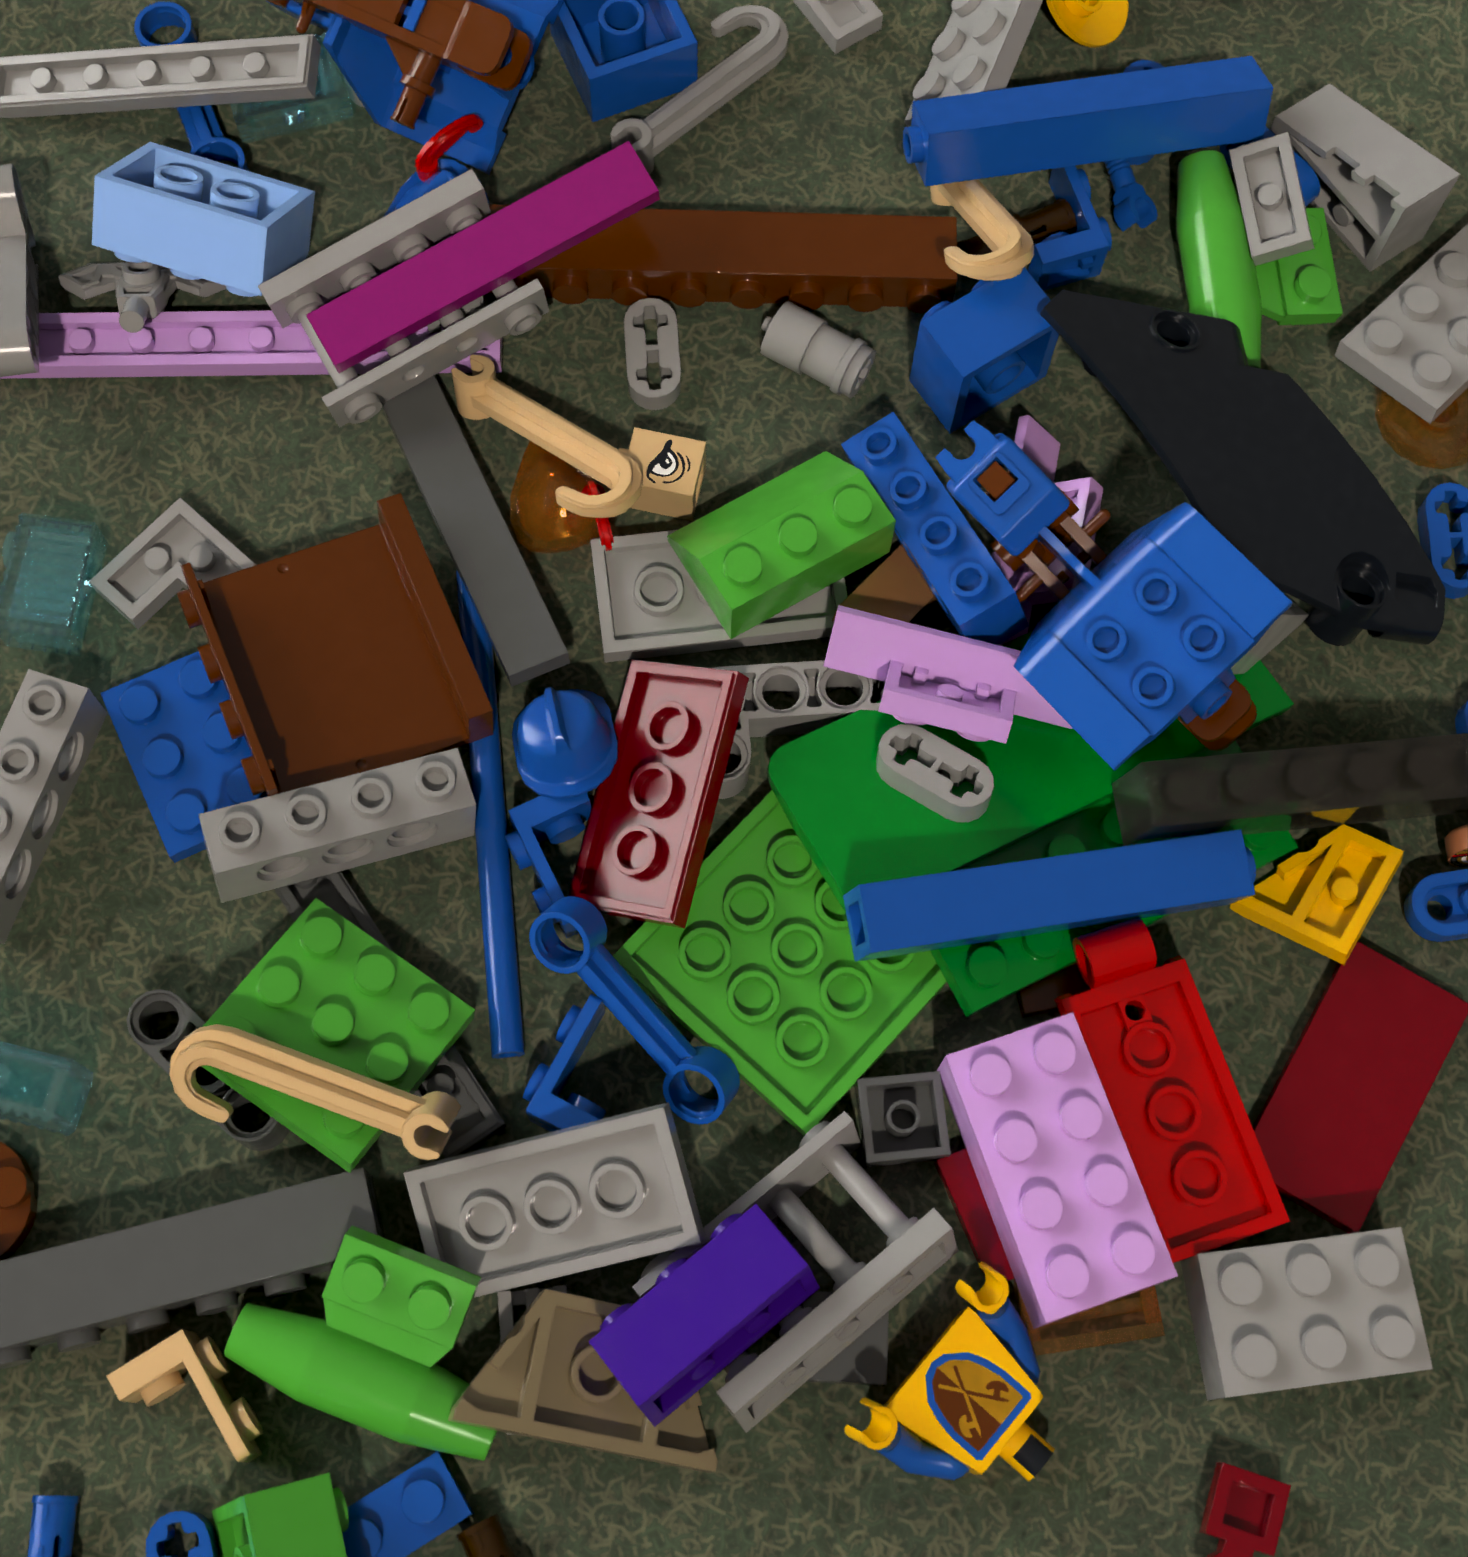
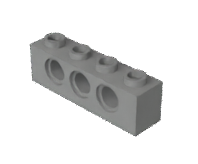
[0,669,107,944]
[198,748,476,903]

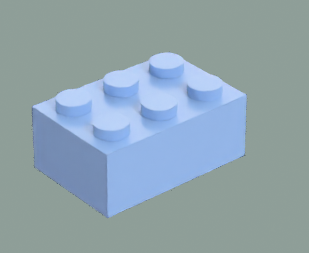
[92,142,315,297]

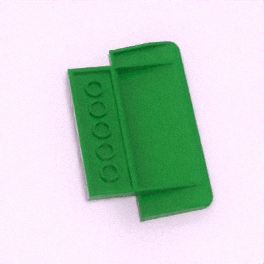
[767,631,1298,1018]

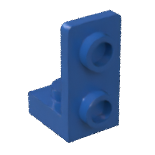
[1028,166,1112,291]
[504,793,591,939]
[523,994,606,1132]

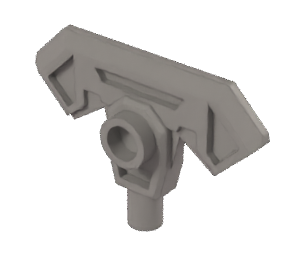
[59,262,226,333]

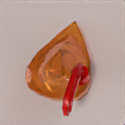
[510,441,614,554]

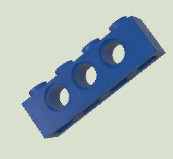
[841,411,1029,645]

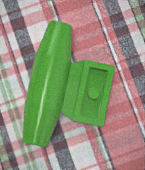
[1176,150,1343,368]
[224,1225,497,1461]

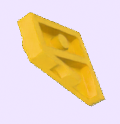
[1230,824,1404,965]

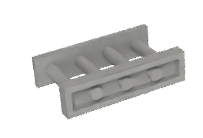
[258,169,549,428]
[632,1111,958,1433]

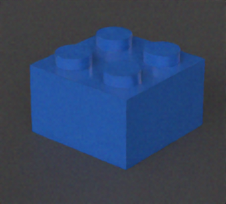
[550,0,698,122]
[909,267,1059,434]

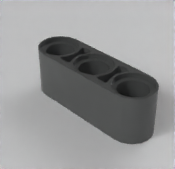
[127,989,290,1151]

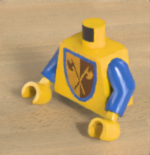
[844,1261,1055,1482]

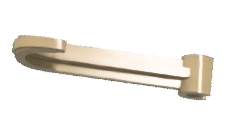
[930,179,1034,281]
[451,355,643,518]
[170,1024,461,1160]

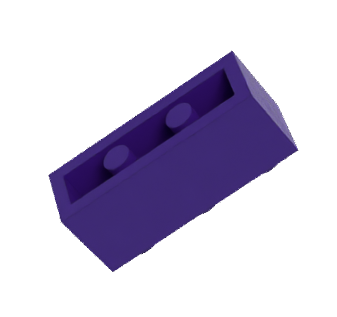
[589,1204,820,1427]

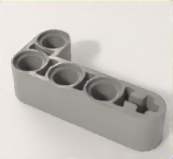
[0,164,39,377]
[713,660,885,799]

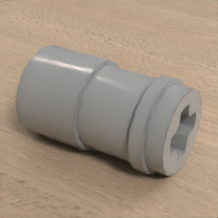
[760,301,876,399]

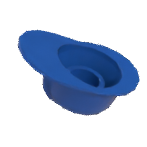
[512,687,618,799]

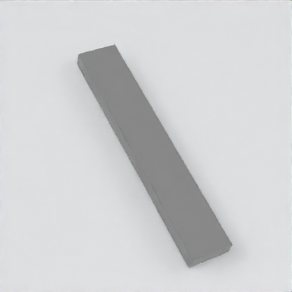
[0,34,321,118]

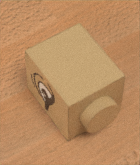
[618,427,706,521]

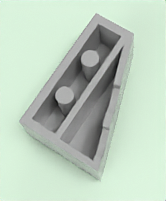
[1270,83,1460,272]

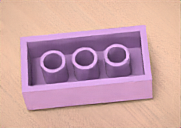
[937,1012,1178,1329]

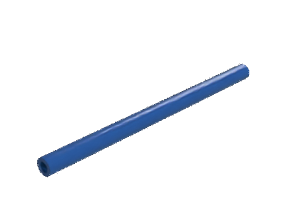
[456,570,525,1059]

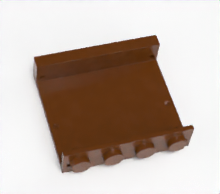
[176,493,493,796]

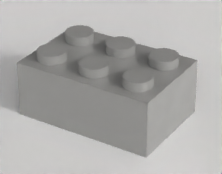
[1181,1227,1433,1400]

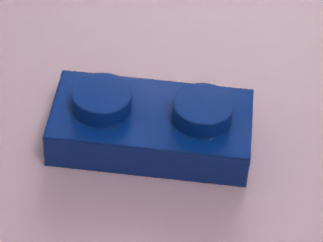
[342,1451,474,1557]

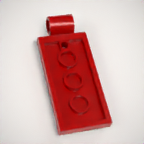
[1054,917,1290,1263]

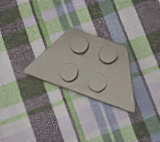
[448,1289,718,1473]

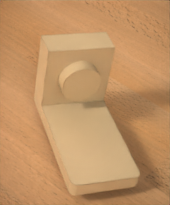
[107,1329,263,1462]

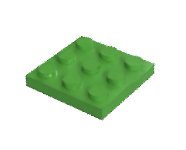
[201,898,475,1173]

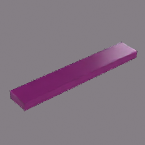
[306,141,660,373]

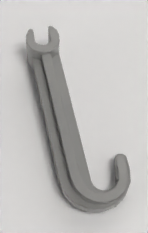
[611,5,789,175]

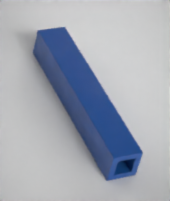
[903,56,1273,187]
[843,829,1256,962]

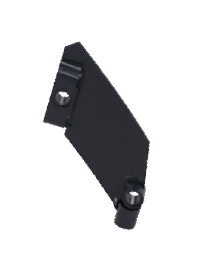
[1040,290,1446,646]

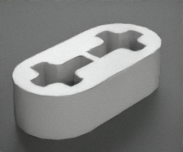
[624,298,681,410]
[876,724,994,822]

